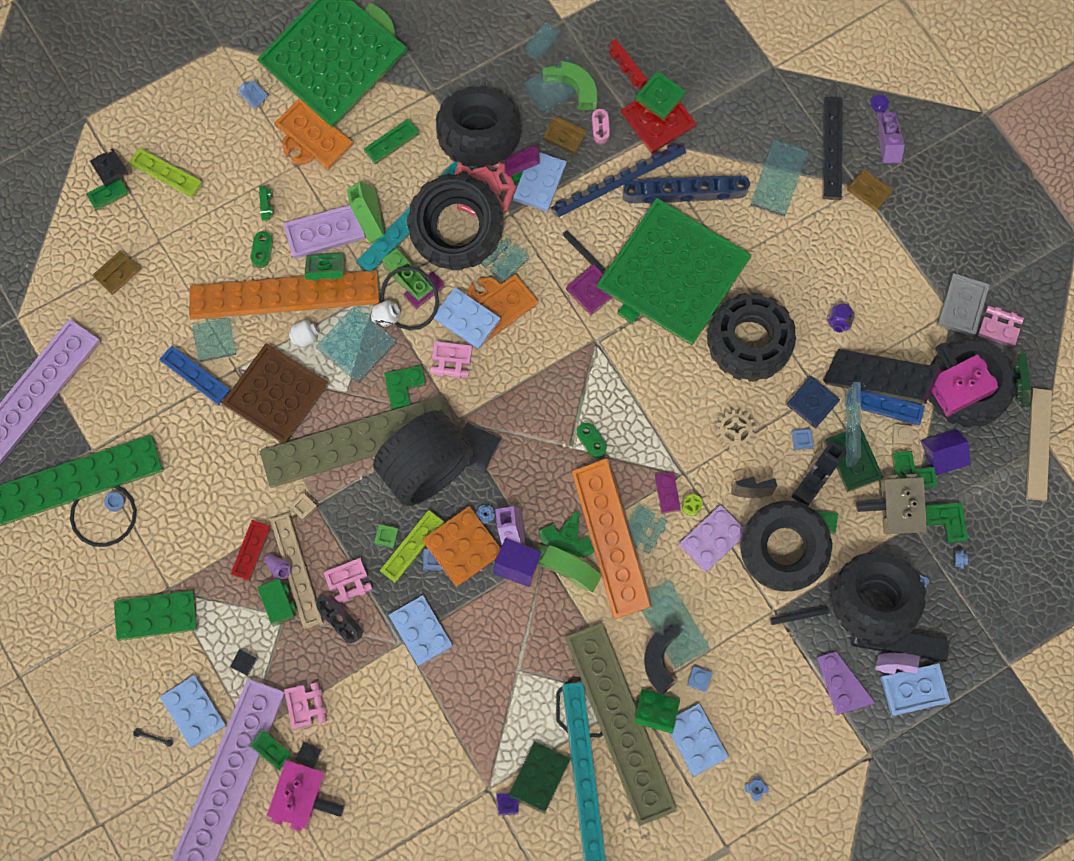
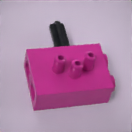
[932,343,998,417]
[267,760,344,832]

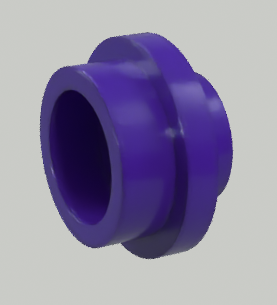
[871,95,889,112]

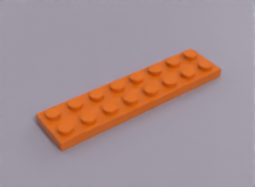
[571,459,652,619]

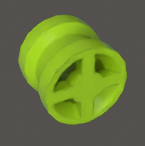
[682,494,703,516]

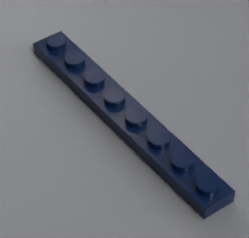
[551,143,687,217]

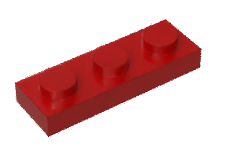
[609,39,647,91]
[230,520,271,582]

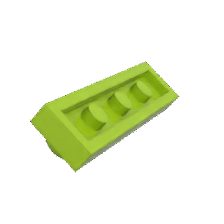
[129,148,203,199]
[380,510,444,584]

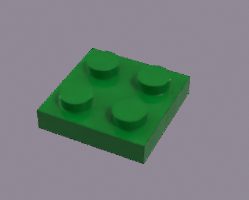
[635,71,686,120]
[305,252,345,281]
[634,689,680,734]

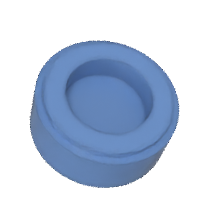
[104,492,125,512]

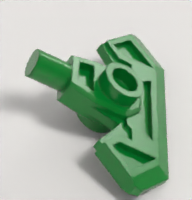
[538,512,594,558]

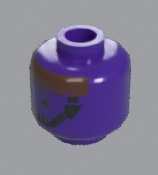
[828,303,855,333]

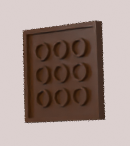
[222,343,329,444]

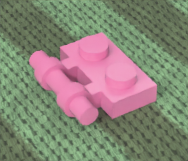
[977,306,1024,348]
[430,341,472,379]
[323,558,372,603]
[284,683,327,730]

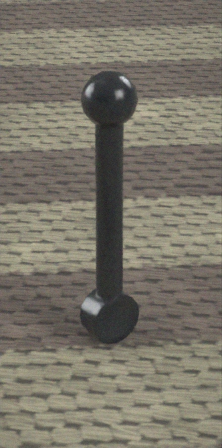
[133,729,173,747]

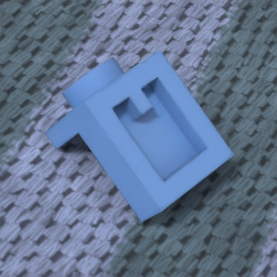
[237,80,268,109]

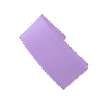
[875,653,920,675]

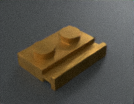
[543,115,587,155]
[847,169,893,212]
[93,250,140,295]

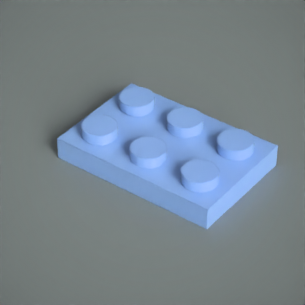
[513,152,567,212]
[433,287,501,350]
[389,595,453,667]
[881,663,950,717]
[160,675,226,748]
[669,704,729,777]

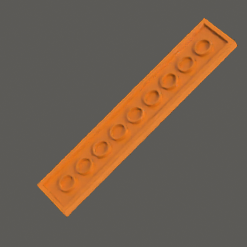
[189,270,379,320]

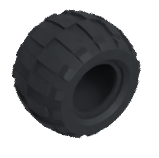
[407,173,504,270]

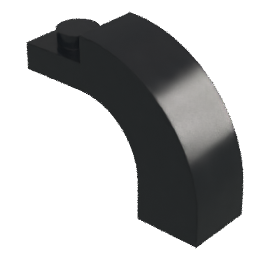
[791,440,848,506]
[644,624,684,694]

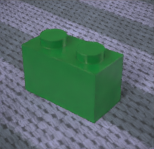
[257,579,297,627]

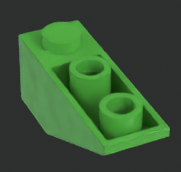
[347,181,384,244]
[382,248,433,301]

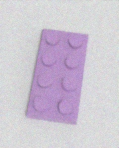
[283,205,365,259]

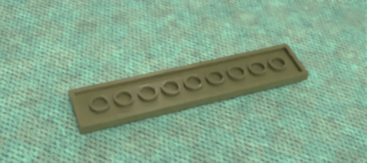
[259,395,452,488]
[565,623,677,826]

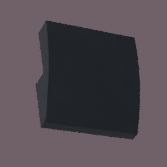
[461,422,502,474]
[731,476,778,498]

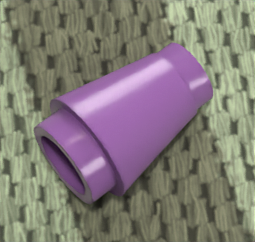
[265,554,291,579]

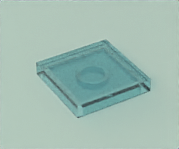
[192,318,237,363]

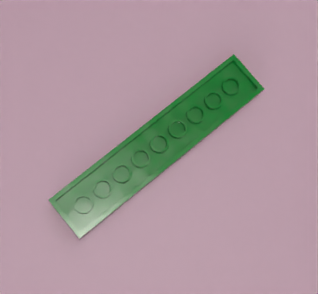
[0,435,163,526]

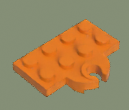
[274,98,353,170]
[467,274,538,344]

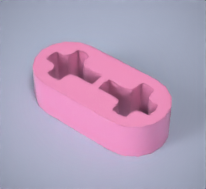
[592,109,609,144]

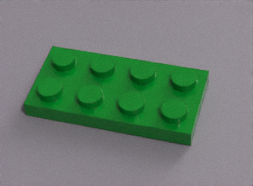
[114,590,197,641]

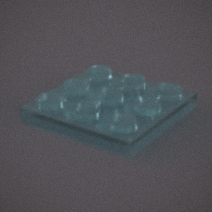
[316,306,396,384]

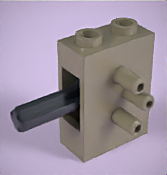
[856,474,927,534]

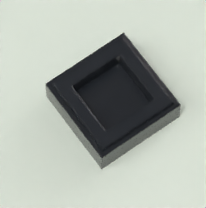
[230,649,258,677]

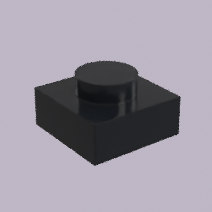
[295,742,322,769]

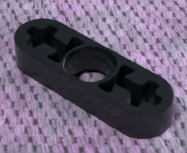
[316,595,363,643]

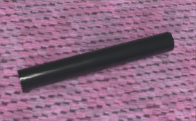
[562,230,605,273]
[770,606,829,625]

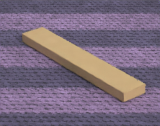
[1026,388,1052,501]
[270,513,323,630]

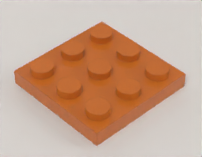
[422,506,501,588]

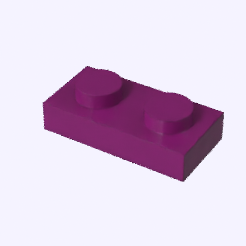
[505,146,539,177]
[404,271,445,310]
[655,472,681,514]

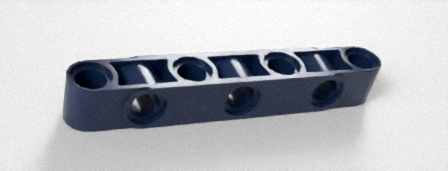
[622,176,750,204]

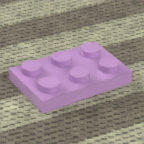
[679,505,744,573]

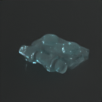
[481,238,529,283]
[628,505,668,554]

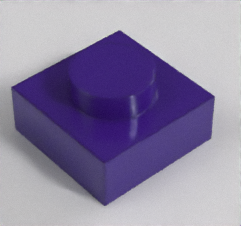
[496,793,519,816]

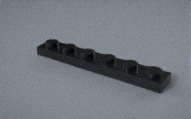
[822,96,843,200]

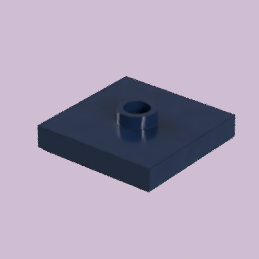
[786,376,840,429]

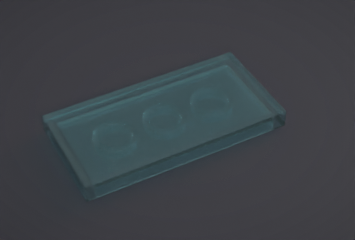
[750,140,808,217]
[846,382,861,467]
[642,581,710,669]

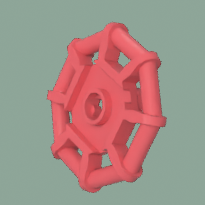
[454,162,517,218]

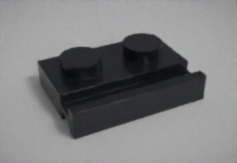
[90,148,129,187]

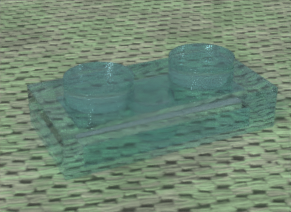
[524,22,560,61]

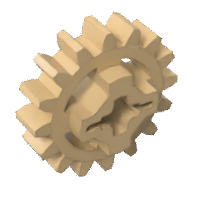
[714,410,757,452]

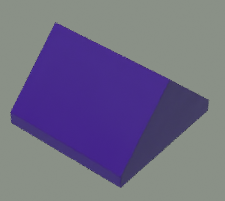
[921,429,971,476]
[493,538,542,587]

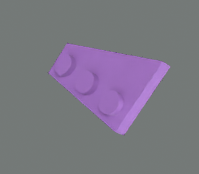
[816,652,875,715]

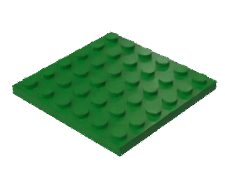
[256,0,408,128]
[597,198,752,346]

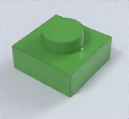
[374,524,398,549]

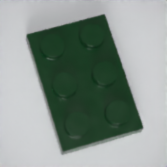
[1015,353,1031,407]
[825,426,884,493]
[508,741,571,814]

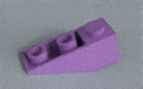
[877,111,905,163]
[495,506,525,545]

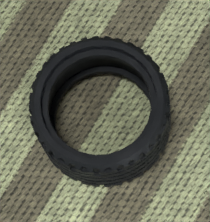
[373,410,474,506]

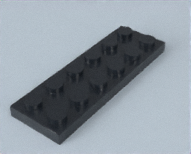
[823,349,941,404]

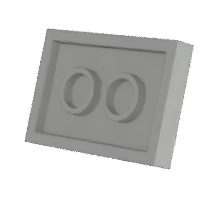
[938,273,989,337]

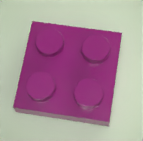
[566,264,613,316]

